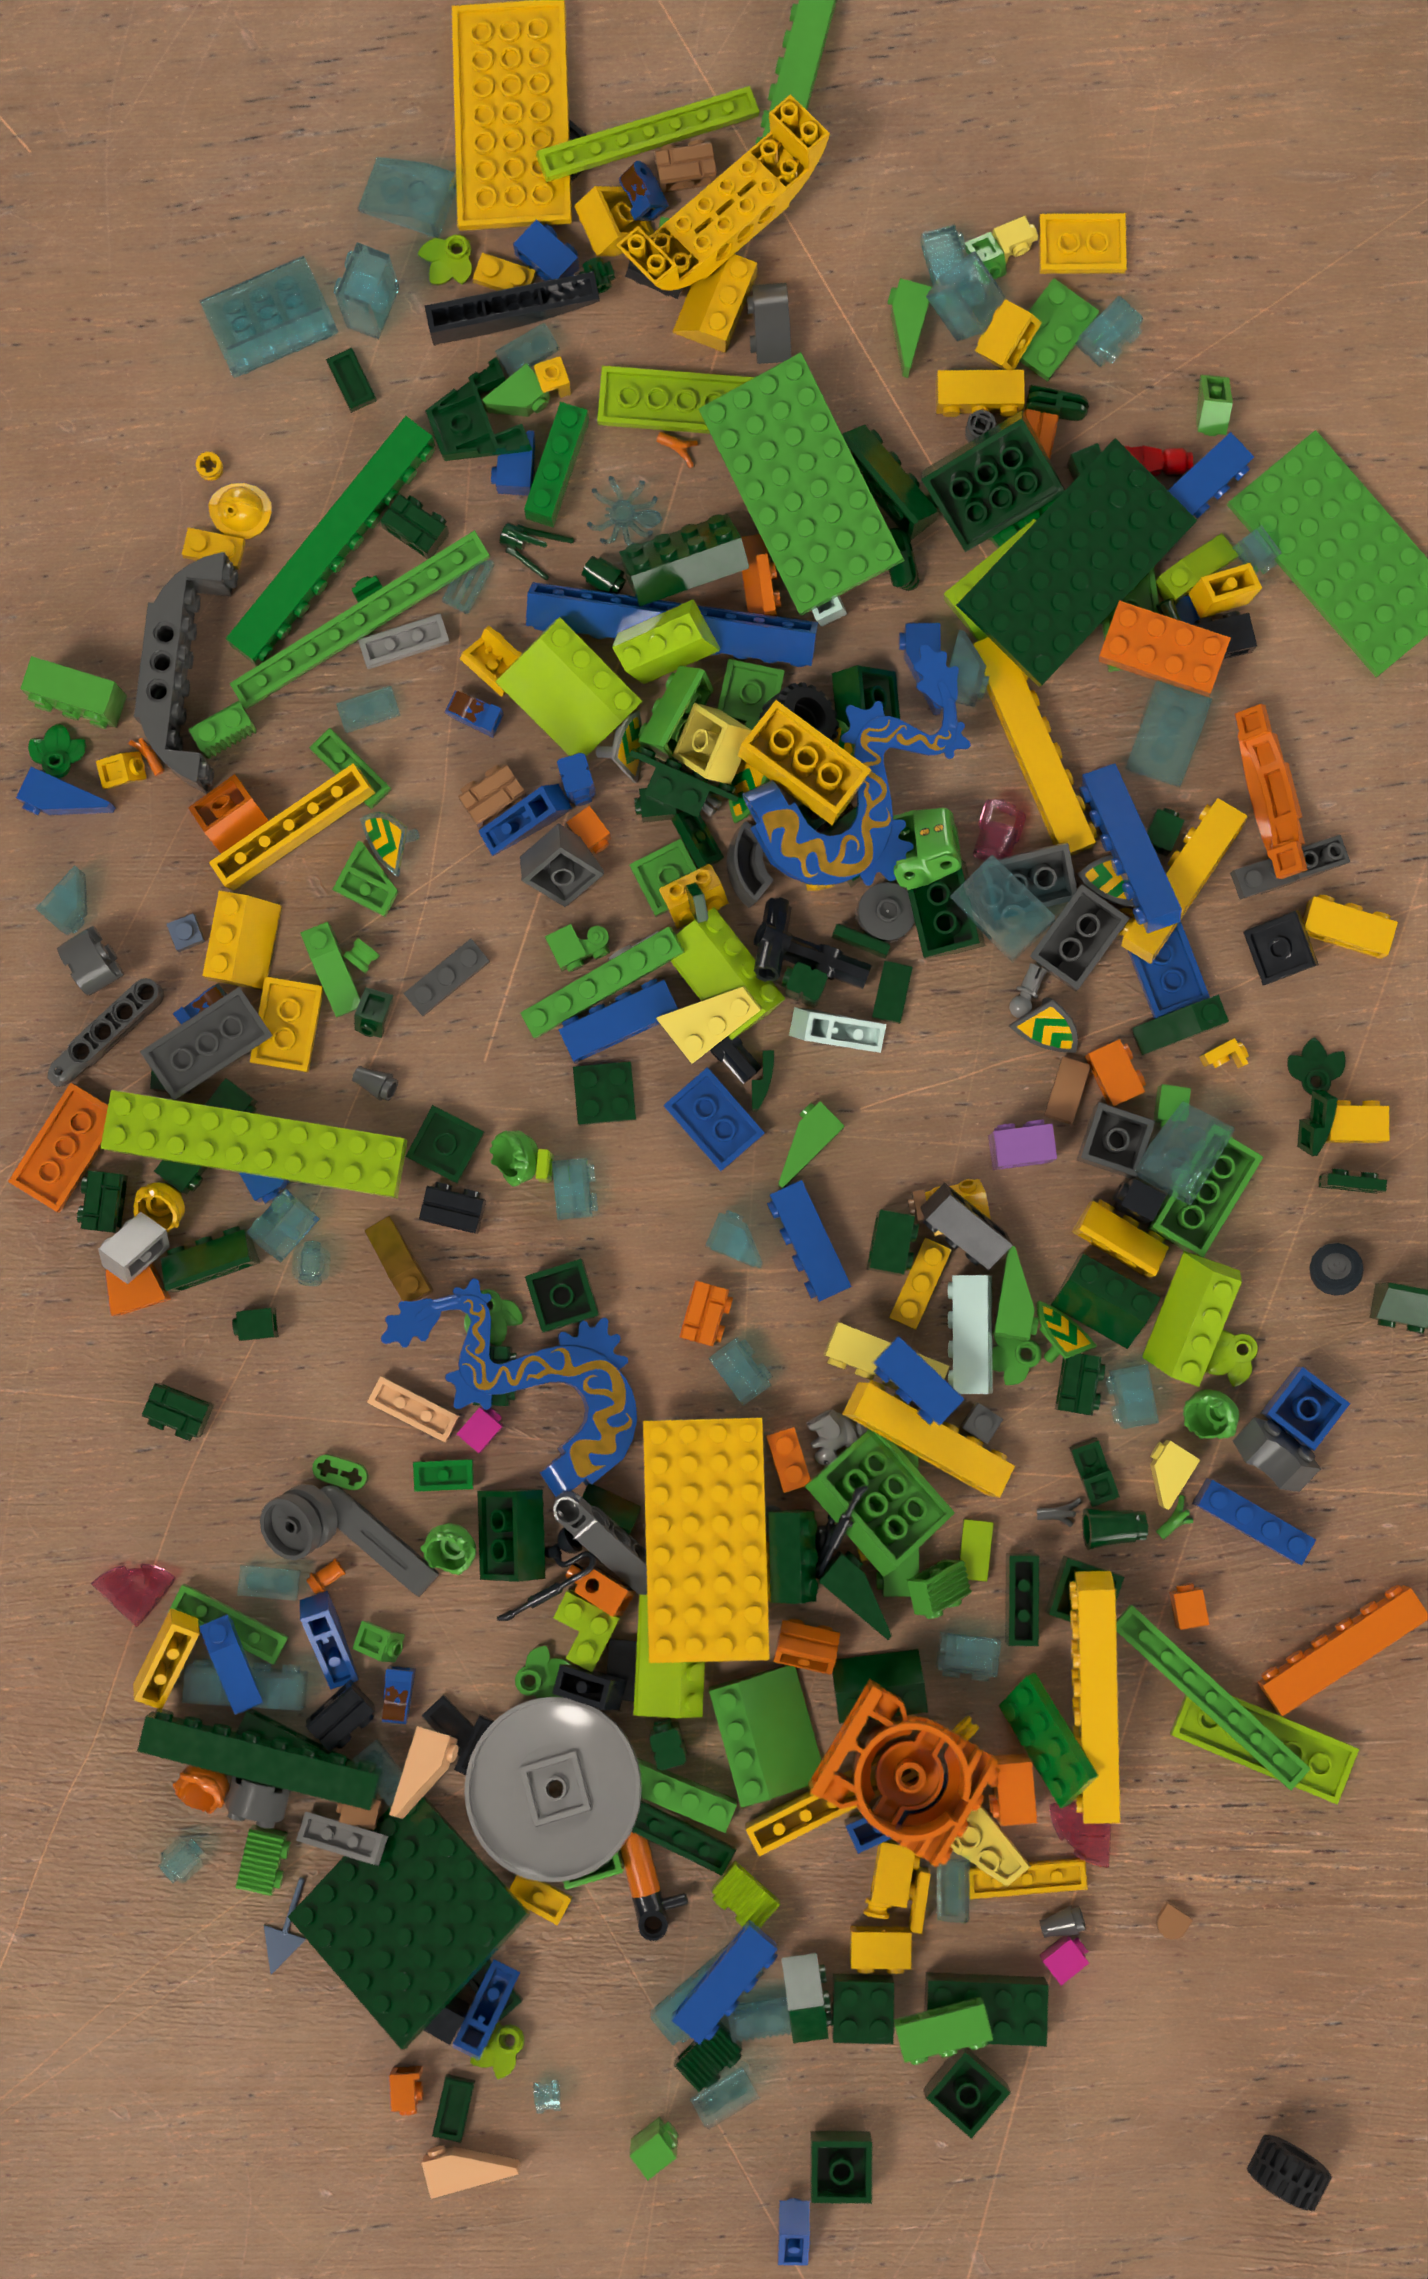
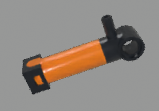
[620,1832,688,1941]

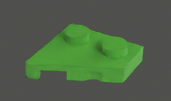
[332,840,398,917]

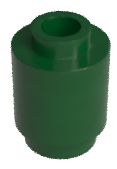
[581,556,626,594]

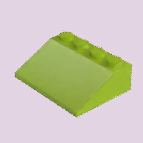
[495,617,642,756]

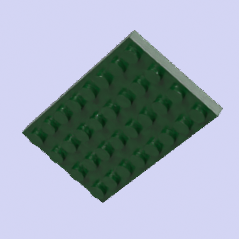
[956,438,1198,687]

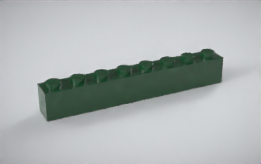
[137,1709,383,1811]

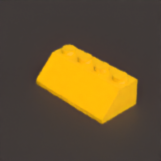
[738,700,871,825]

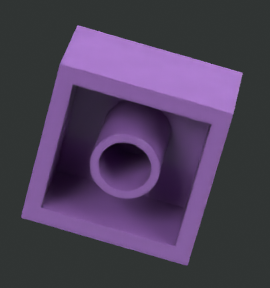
[988,1119,1057,1170]

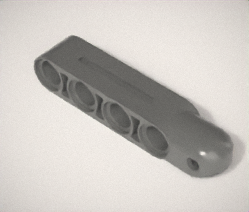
[47,978,164,1087]
[320,1485,439,1597]
[553,1491,647,1594]

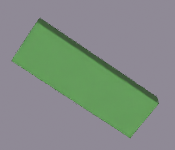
[309,728,392,810]

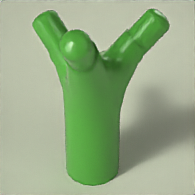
[1156,1495,1193,1540]

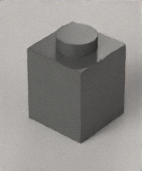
[960,1402,1003,1444]

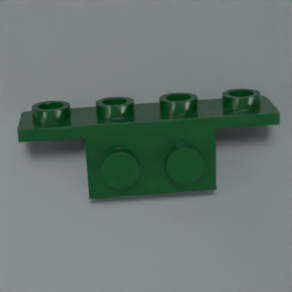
[629,746,740,817]

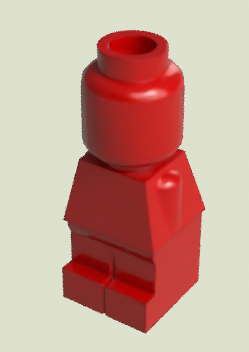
[1124,445,1193,477]

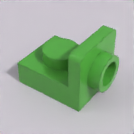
[964,232,1007,285]
[352,1621,405,1662]

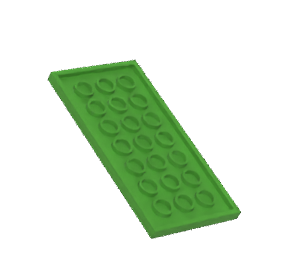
[699,352,905,616]
[1227,430,1428,678]

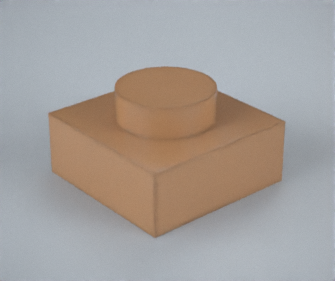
[907,1190,926,1222]

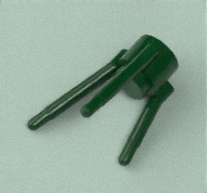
[499,522,574,580]

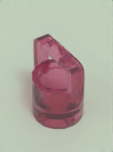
[972,799,1026,862]

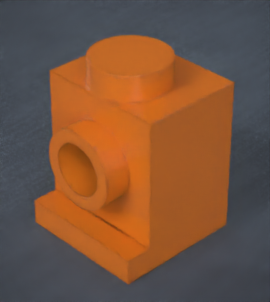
[389,2066,423,2116]

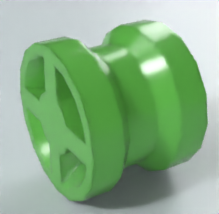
[343,938,380,974]

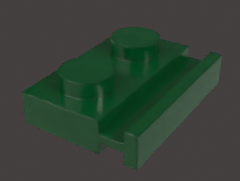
[1318,1169,1387,1194]

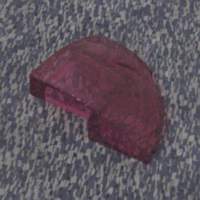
[91,1564,176,1628]
[1050,1801,1111,1868]

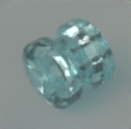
[533,2080,561,2114]

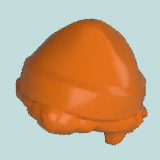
[173,1765,230,1814]

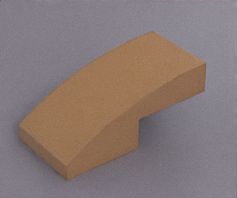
[1044,1056,1090,1125]

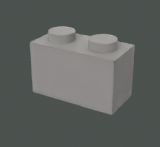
[98,1212,170,1284]

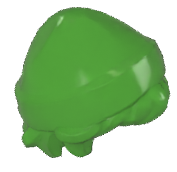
[489,1130,539,1187]
[1183,1389,1240,1439]
[420,1523,476,1575]

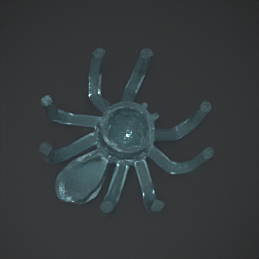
[587,476,662,546]

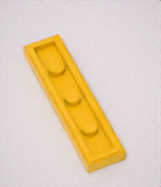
[965,1857,1088,1899]

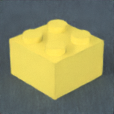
[672,703,752,785]

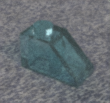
[36,865,87,936]

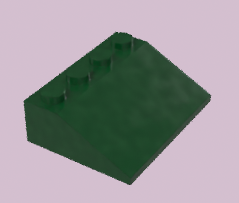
[921,411,1065,552]

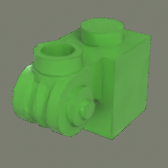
[545,924,610,972]

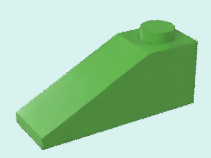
[887,278,933,378]
[300,922,361,1017]
[778,1101,845,1189]
[993,1246,1039,1341]

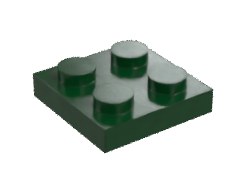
[573,1062,636,1126]
[405,1105,485,1184]

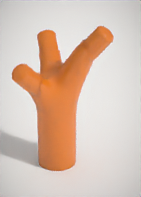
[656,431,698,468]
[129,738,165,776]

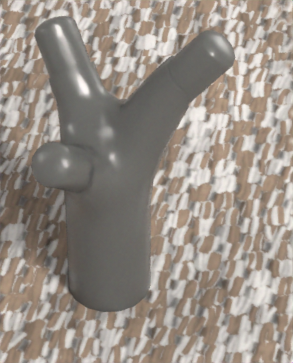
[1037,1498,1082,1527]

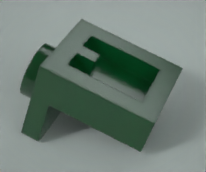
[354,987,393,1038]

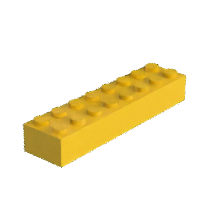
[1069,1571,1120,1824]

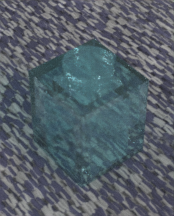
[1233,525,1282,575]

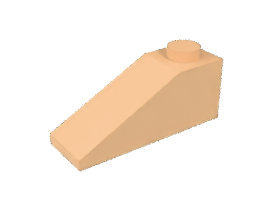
[389,1726,458,1819]
[422,2145,521,2199]

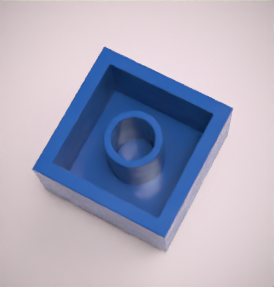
[1261,1367,1350,1451]

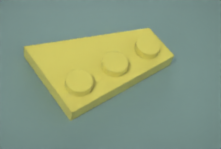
[656,986,762,1064]
[950,1805,1031,1887]

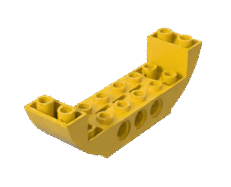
[616,94,830,291]

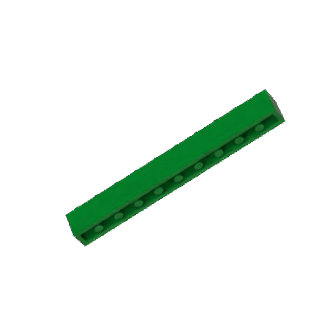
[225,416,436,666]

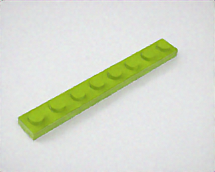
[536,86,760,182]

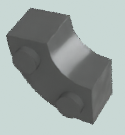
[747,283,791,364]
[727,821,774,908]
[1233,1417,1321,1492]

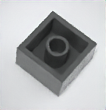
[1076,1102,1155,1179]

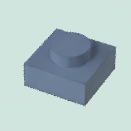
[166,913,206,952]

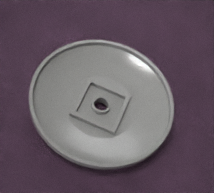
[465,1697,642,1882]

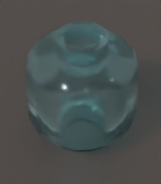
[291,1241,331,1287]
[158,1838,204,1884]

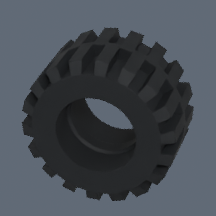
[759,682,839,742]
[1247,2135,1332,2211]

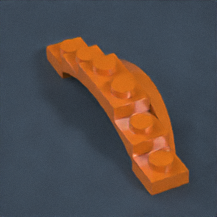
[1235,704,1308,879]

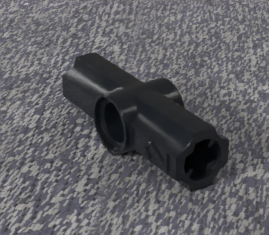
[754,897,792,982]
[783,935,872,989]
[710,1036,762,1084]

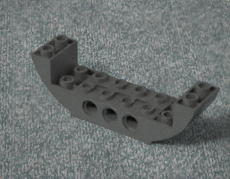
[134,552,238,794]

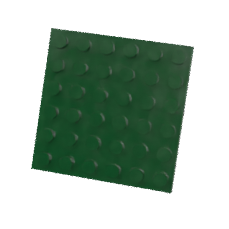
[288,1796,531,2050]

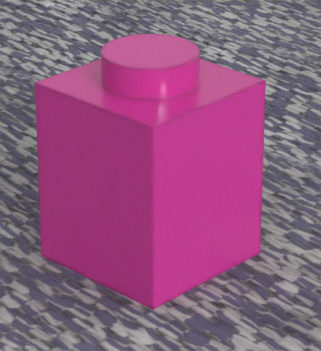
[457,1407,504,1453]
[1039,1936,1089,1985]

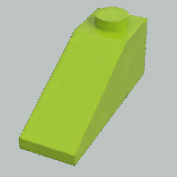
[1156,533,1240,605]

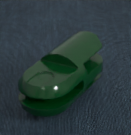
[1025,385,1089,421]
[889,528,920,591]

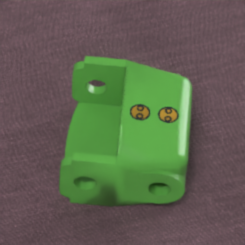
[893,808,962,890]

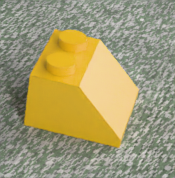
[574,186,654,256]

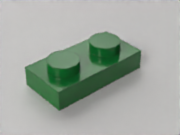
[413,1459,474,1492]

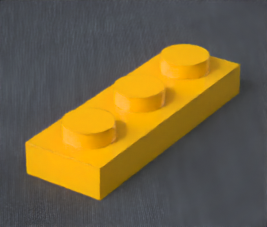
[889,1238,952,1330]

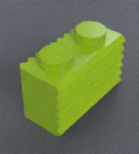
[712,1860,780,1929]

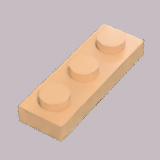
[367,1376,460,1443]

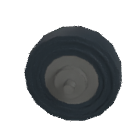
[1309,1243,1364,1296]

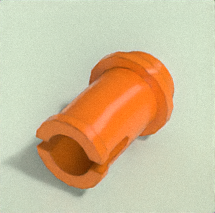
[306,1558,346,1594]

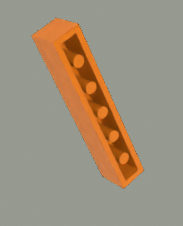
[1257,1585,1428,1716]

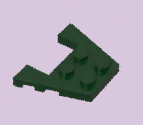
[425,357,532,461]

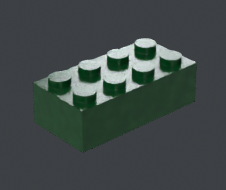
[619,514,749,606]
[924,1972,1049,2047]

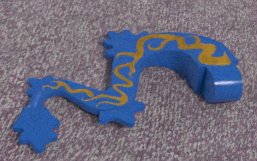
[742,644,971,886]
[380,1278,637,1497]

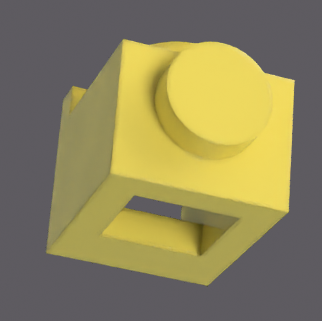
[992,216,1038,264]

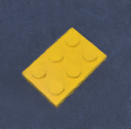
[1039,213,1127,274]
[250,977,324,1073]

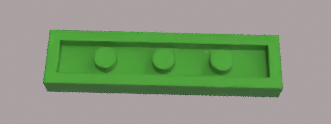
[169,1584,289,1665]

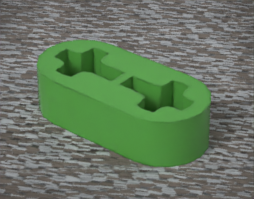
[312,1454,369,1490]

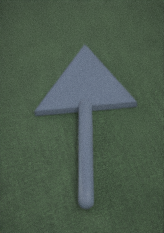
[264,1877,306,1975]

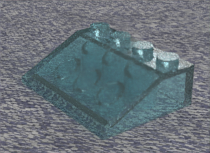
[200,256,339,378]

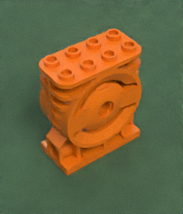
[808,1679,1000,1867]

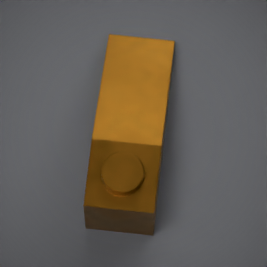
[364,1216,434,1302]

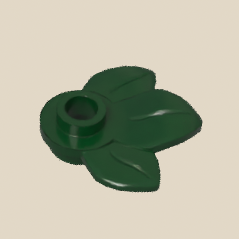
[1287,1038,1346,1095]

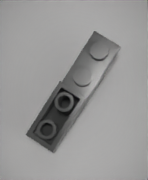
[1230,835,1350,900]

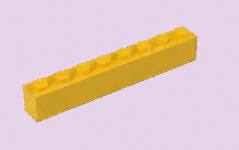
[970,637,1097,856]

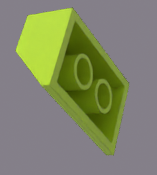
[612,599,720,684]

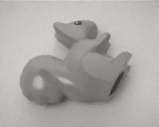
[806,1409,868,1465]

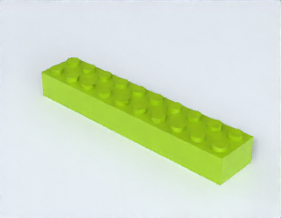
[101,1090,408,1199]

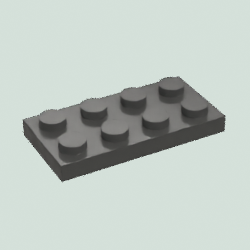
[140,987,273,1100]

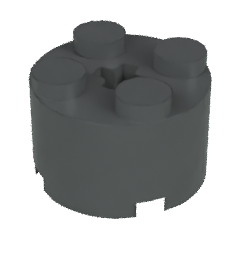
[57,926,124,996]
[225,1776,291,1828]

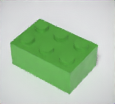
[20,656,127,729]

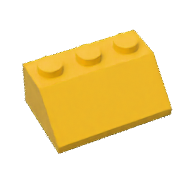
[673,254,757,353]
[202,890,282,990]
[1071,1199,1169,1278]

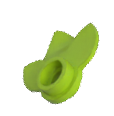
[418,235,472,285]
[1205,1330,1258,1387]
[470,2022,525,2079]

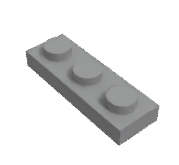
[358,614,450,669]
[296,1811,388,1866]

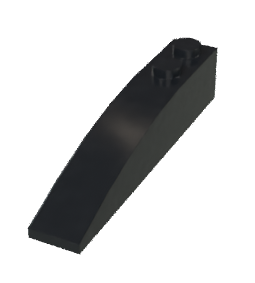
[425,271,600,346]

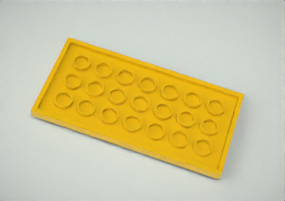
[452,0,572,231]
[643,1418,770,1663]

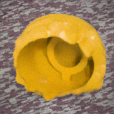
[133,1182,185,1233]

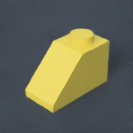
[1150,1440,1200,1510]

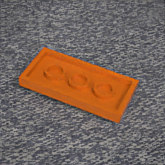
[8,1082,108,1213]

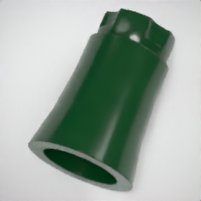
[1082,1508,1148,1550]

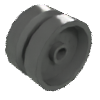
[260,1484,338,1560]

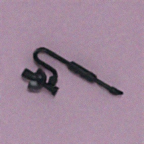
[815,1485,868,1579]
[497,1527,596,1621]

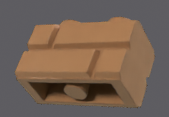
[655,140,717,193]
[458,764,527,829]

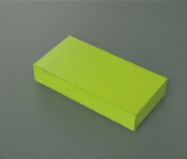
[536,1149,554,1183]
[959,1519,994,1582]

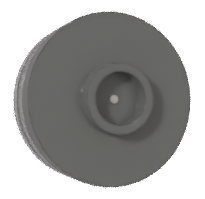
[855,882,915,943]

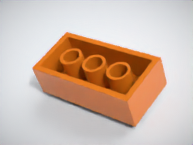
[1099,601,1231,699]

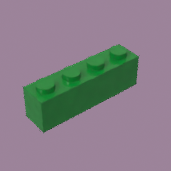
[524,401,589,528]

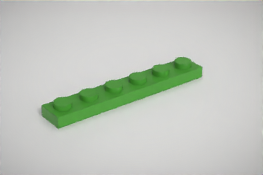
[520,926,685,1038]

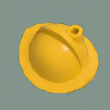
[208,483,272,539]

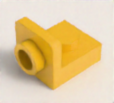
[534,356,571,398]
[96,751,147,789]
[1199,1038,1249,1068]

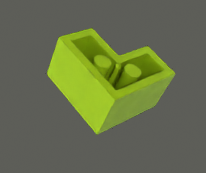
[553,1588,620,1672]

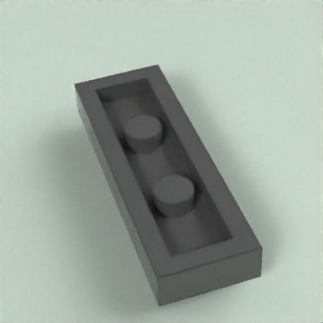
[403,939,490,1017]

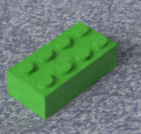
[1147,1126,1263,1258]

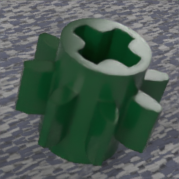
[579,257,615,294]

